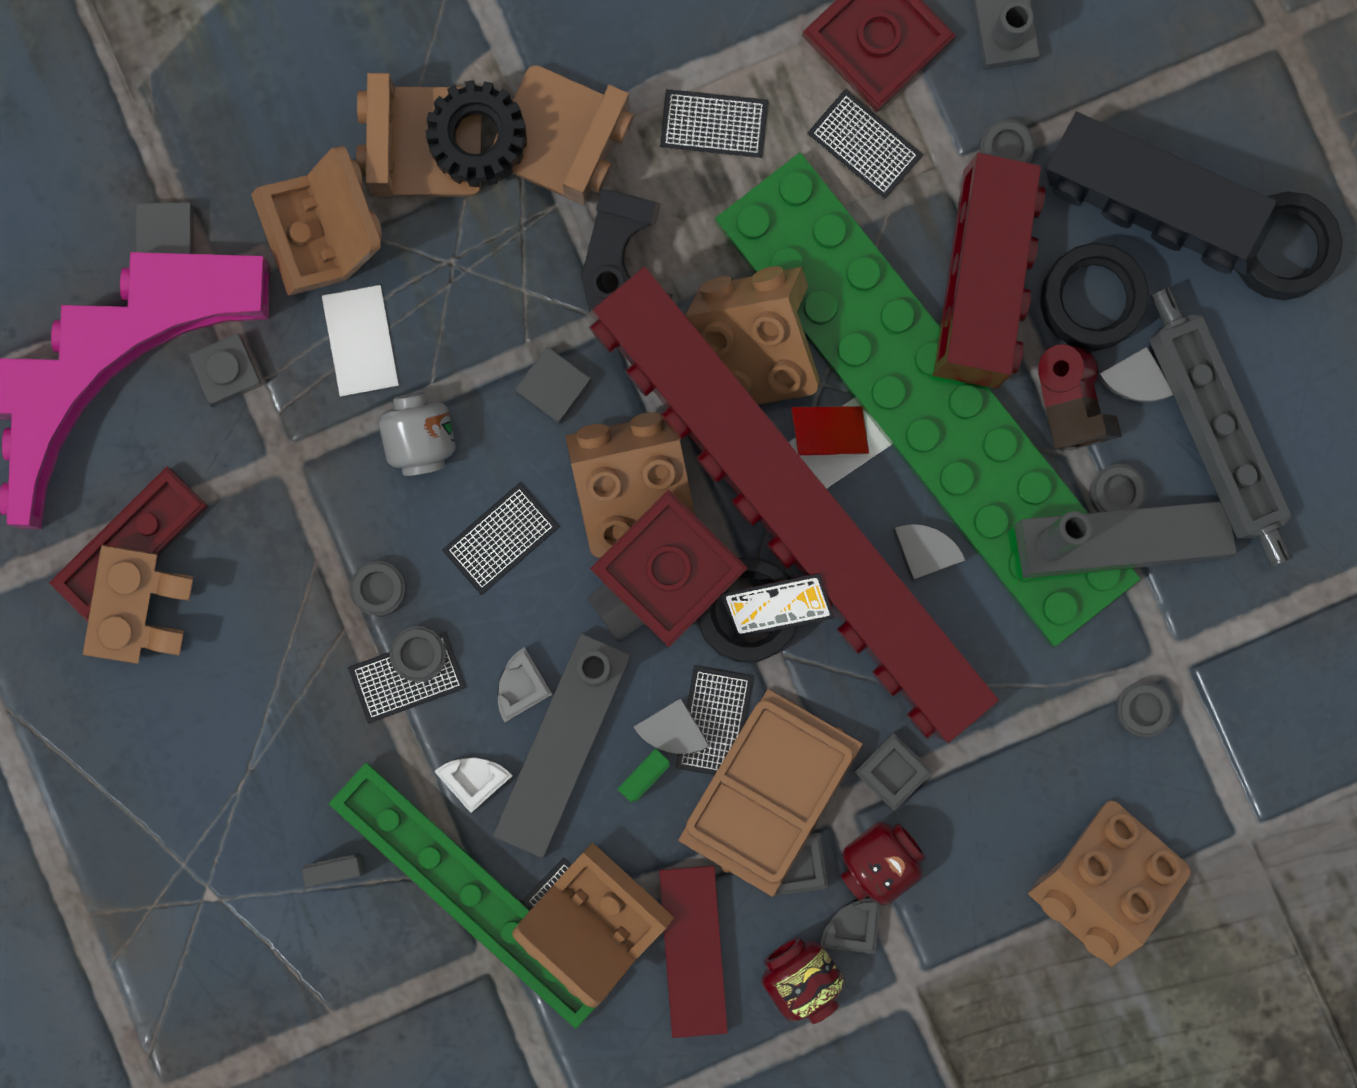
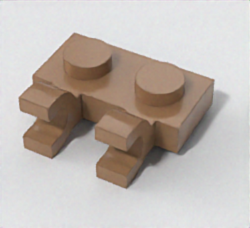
[82,544,194,664]

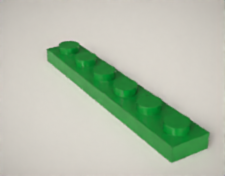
[328,762,595,1029]

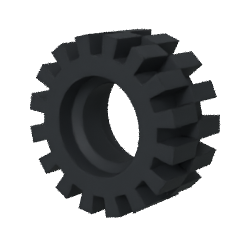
[425,80,527,187]

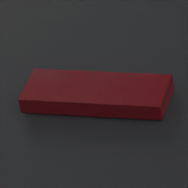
[49,466,208,622]
[659,865,728,1038]

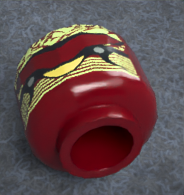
[761,937,845,1024]

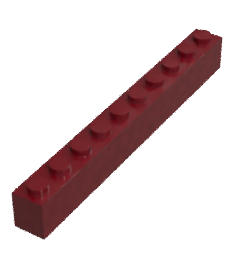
[589,266,999,743]

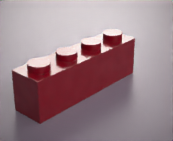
[933,152,1045,389]

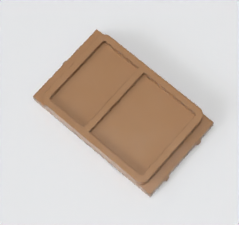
[678,689,863,898]

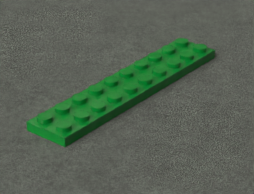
[714,152,1141,648]

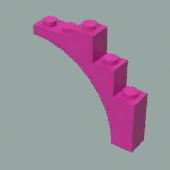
[0,252,271,530]

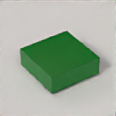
[617,749,670,802]

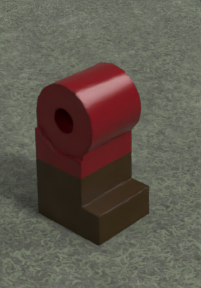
[1038,344,1122,451]

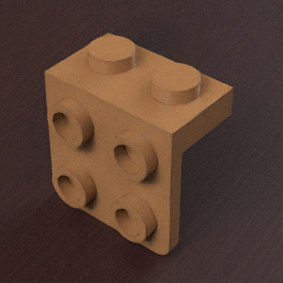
[490,65,635,206]
[356,73,482,197]
[251,146,382,296]
[685,266,820,405]
[565,412,695,558]
[1028,801,1191,967]
[513,842,675,1008]

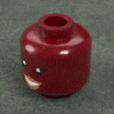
[841,822,926,905]

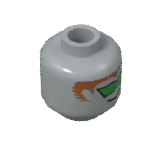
[378,392,456,476]

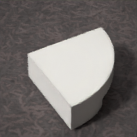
[434,757,513,813]

